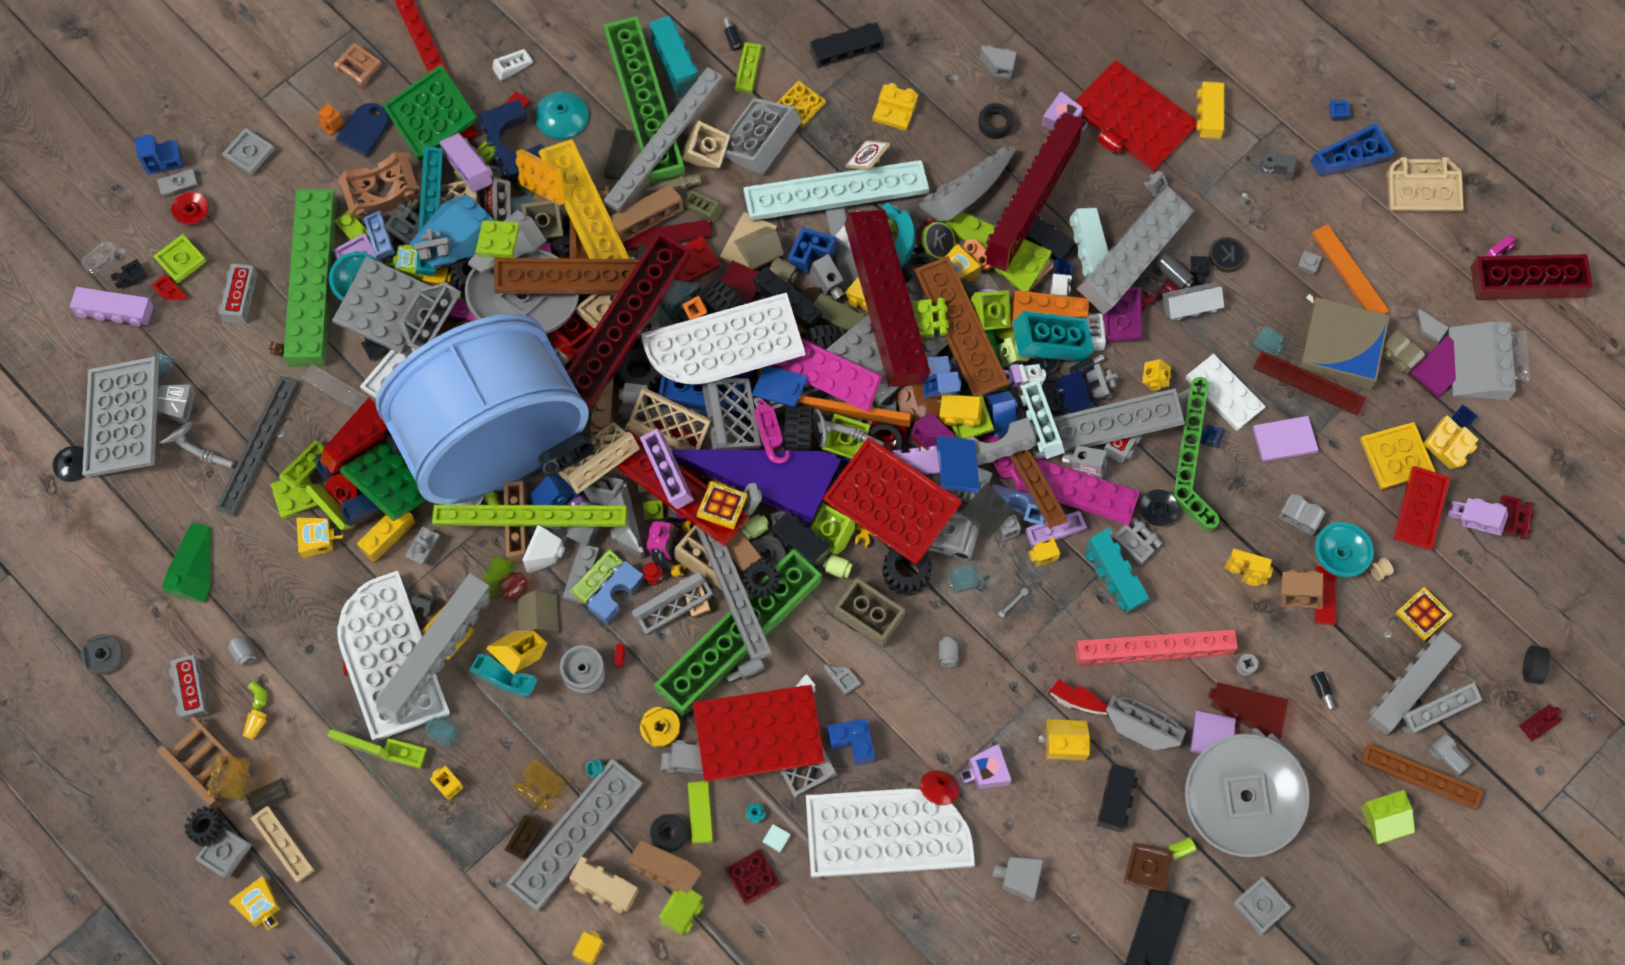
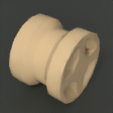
[1369,557,1394,581]

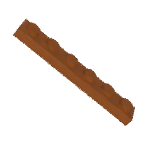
[1009,450,1067,529]
[1360,743,1483,810]

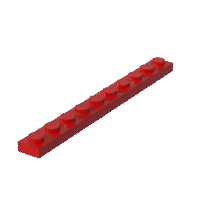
[394,0,478,141]

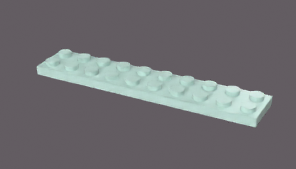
[743,160,929,221]

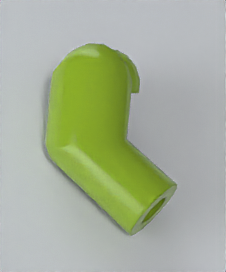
[248,681,268,710]

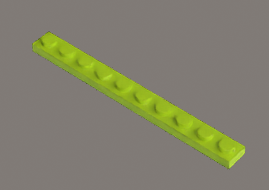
[432,505,627,527]

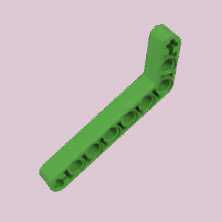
[1173,377,1219,533]

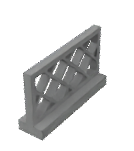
[702,378,761,450]
[781,746,838,797]

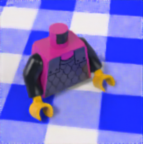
[647,516,692,577]

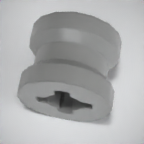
[1236,654,1258,677]

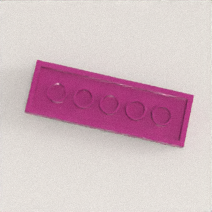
[772,337,883,411]
[1018,457,1140,526]

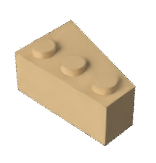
[569,856,639,914]

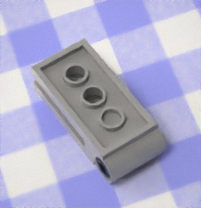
[928,512,981,560]

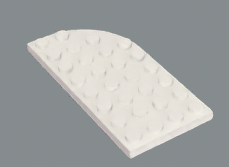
[641,292,805,384]
[337,571,450,742]
[806,789,975,878]

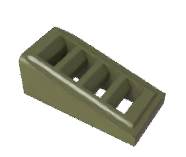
[682,190,723,224]

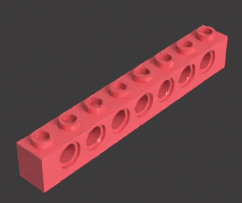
[1075,630,1238,666]

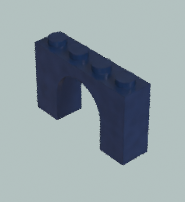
[478,99,544,182]
[315,453,385,526]

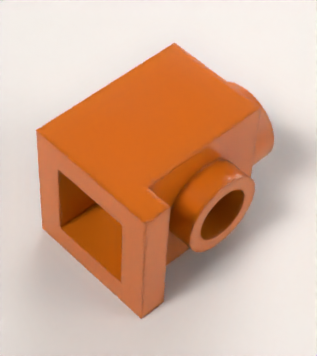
[317,103,344,136]
[682,296,708,320]

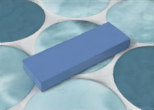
[363,210,395,260]

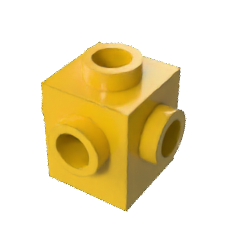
[1142,359,1171,391]

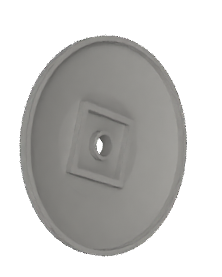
[465,249,579,334]
[1185,734,1309,857]

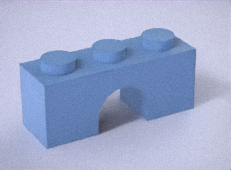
[986,484,1044,525]
[587,561,644,624]

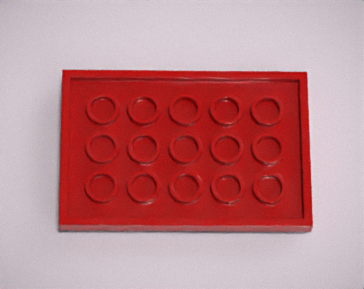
[1074,60,1197,172]
[822,437,962,565]
[693,684,825,782]

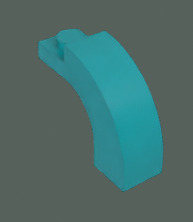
[882,202,916,267]
[469,654,538,698]

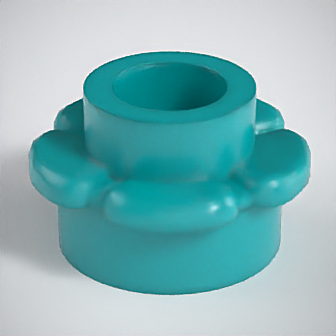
[586,759,604,778]
[745,803,765,823]

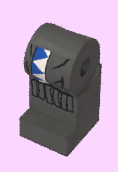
[1260,153,1297,180]

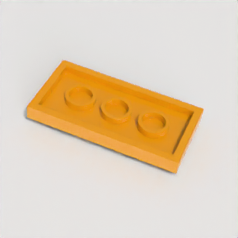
[516,149,565,205]

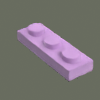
[1025,511,1087,548]

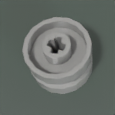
[559,645,606,695]

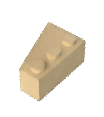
[674,525,722,591]

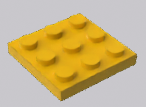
[1359,422,1435,490]

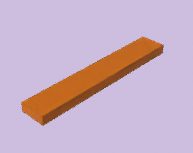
[1311,224,1389,315]
[797,395,911,427]

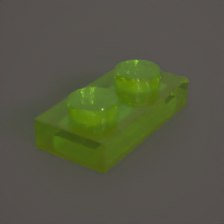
[483,556,512,599]

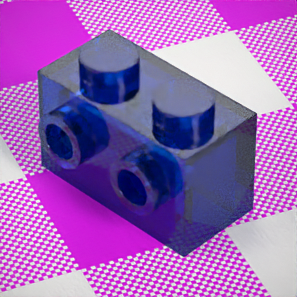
[1056,371,1092,413]

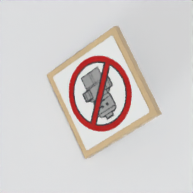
[845,141,890,170]

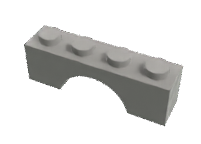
[966,417,1037,466]

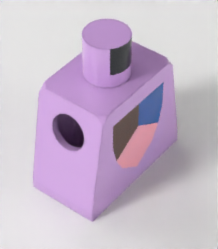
[1041,92,1088,132]
[960,744,1011,789]

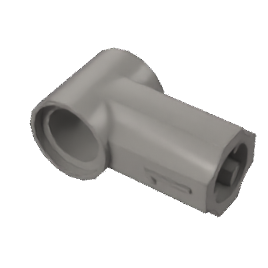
[1429,734,1471,776]

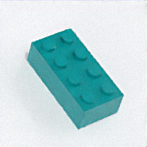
[649,16,699,98]
[1012,311,1094,362]

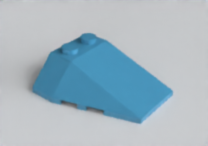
[410,195,494,268]

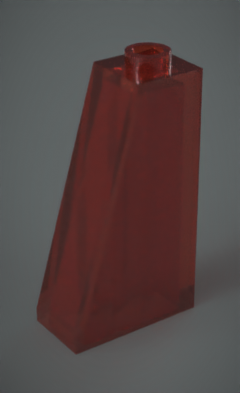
[1208,682,1288,740]

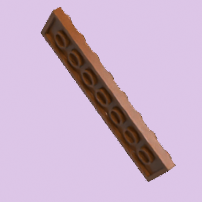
[914,256,1009,397]
[494,258,640,294]

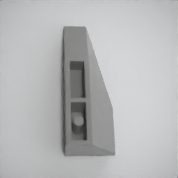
[919,146,1016,222]

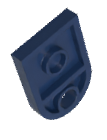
[336,103,389,157]

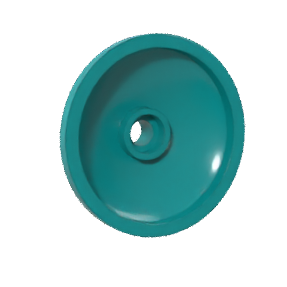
[535,91,589,140]
[329,252,381,301]
[1315,522,1374,578]

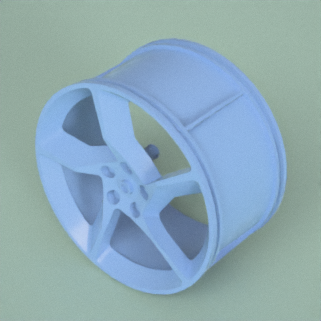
[376,314,589,504]

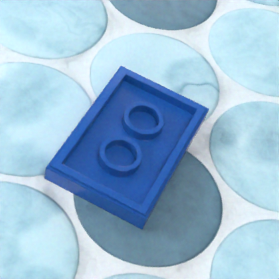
[936,436,980,493]

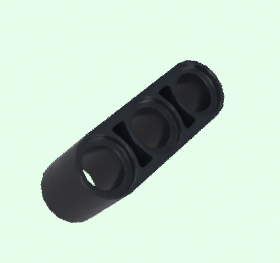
[538,432,594,476]

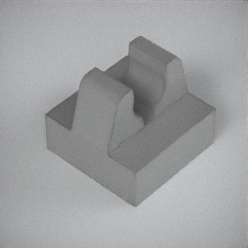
[1144,171,1168,197]

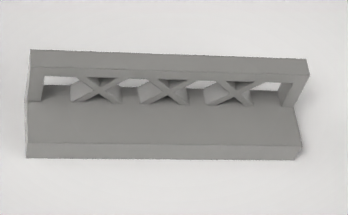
[631,572,714,635]
[1401,682,1482,733]

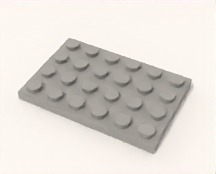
[82,356,159,477]

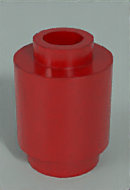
[1097,128,1125,154]

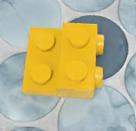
[872,83,918,131]
[1423,415,1479,469]
[1224,549,1273,586]

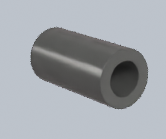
[1155,252,1195,289]

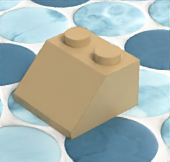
[681,121,730,168]

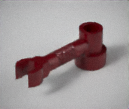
[1141,277,1181,311]

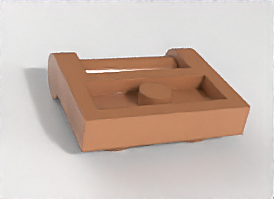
[334,43,382,87]

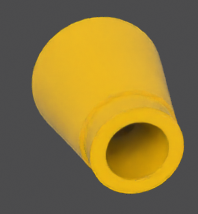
[243,709,267,740]

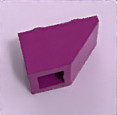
[912,412,956,448]

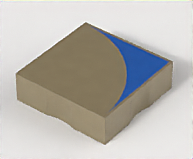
[1297,297,1390,391]

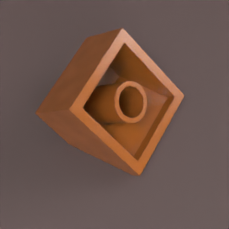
[895,384,942,425]

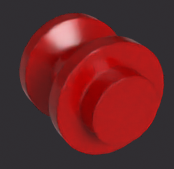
[642,562,663,586]

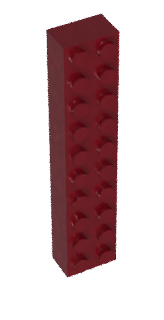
[984,112,1084,272]
[844,210,931,387]
[567,231,691,412]

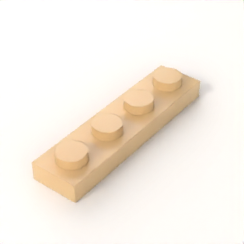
[251,806,315,883]

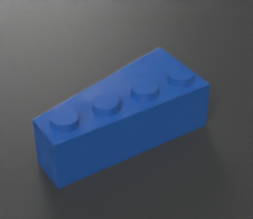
[1310,123,1395,176]

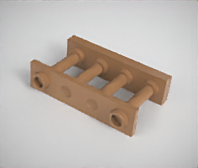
[156,717,251,810]

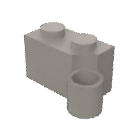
[660,741,703,774]

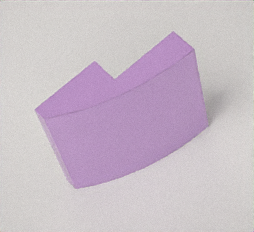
[1190,711,1235,754]

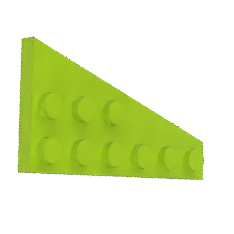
[945,211,1052,292]

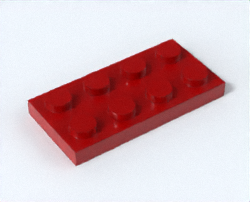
[1393,466,1450,551]

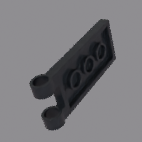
[1124,889,1190,965]

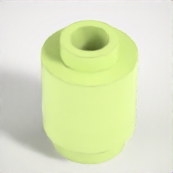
[740,514,769,541]
[823,554,853,579]

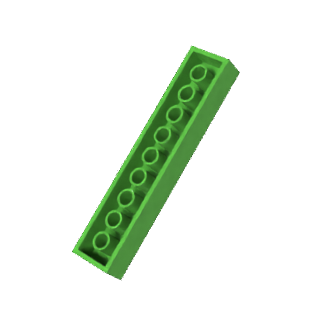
[603,16,685,184]
[284,189,337,367]
[654,549,822,717]

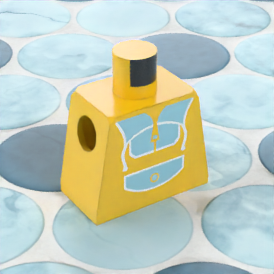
[946,244,982,282]
[296,518,344,559]
[229,876,280,930]

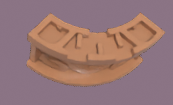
[337,152,421,218]

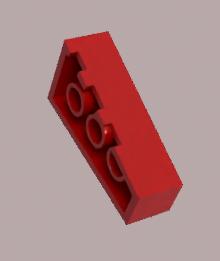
[320,397,389,474]

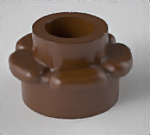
[267,342,284,356]

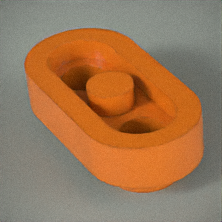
[963,239,992,270]

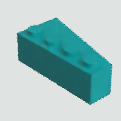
[1085,528,1149,615]

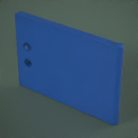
[752,366,808,408]

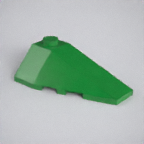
[161,522,211,603]

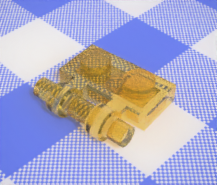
[207,755,251,801]
[513,759,566,811]

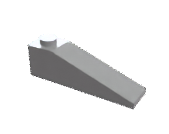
[468,210,546,274]

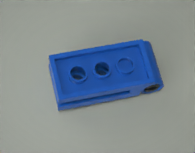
[658,375,746,419]

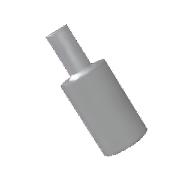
[726,659,765,682]

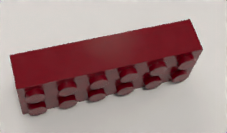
[1470,254,1593,300]

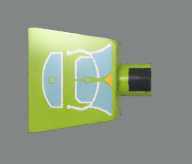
[386,245,424,282]

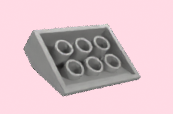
[724,98,802,175]
[1448,322,1516,400]

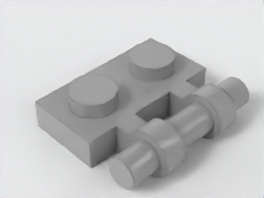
[1112,517,1163,565]

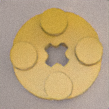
[640,707,680,748]

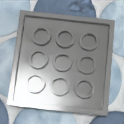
[332,256,429,354]

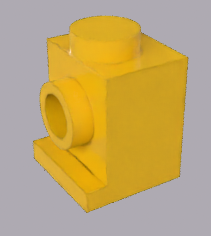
[1028,537,1060,567]
[430,766,464,801]

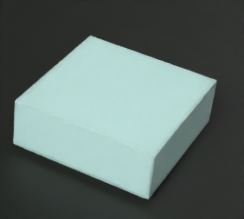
[762,824,790,853]

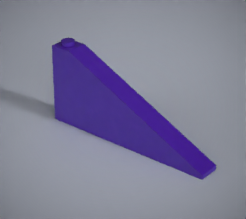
[672,449,841,524]

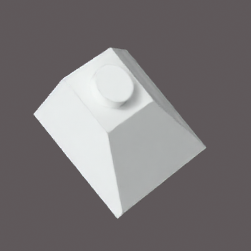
[522,525,565,574]

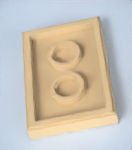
[720,212,777,268]

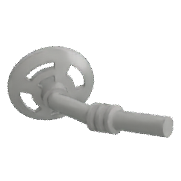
[813,409,884,447]
[158,421,235,468]

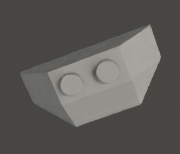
[399,282,461,350]
[608,481,645,559]
[1106,695,1186,750]

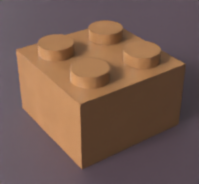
[1281,570,1324,609]

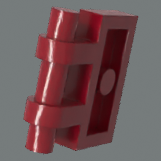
[1499,495,1534,540]

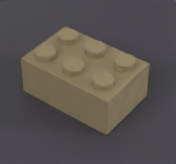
[834,577,905,647]

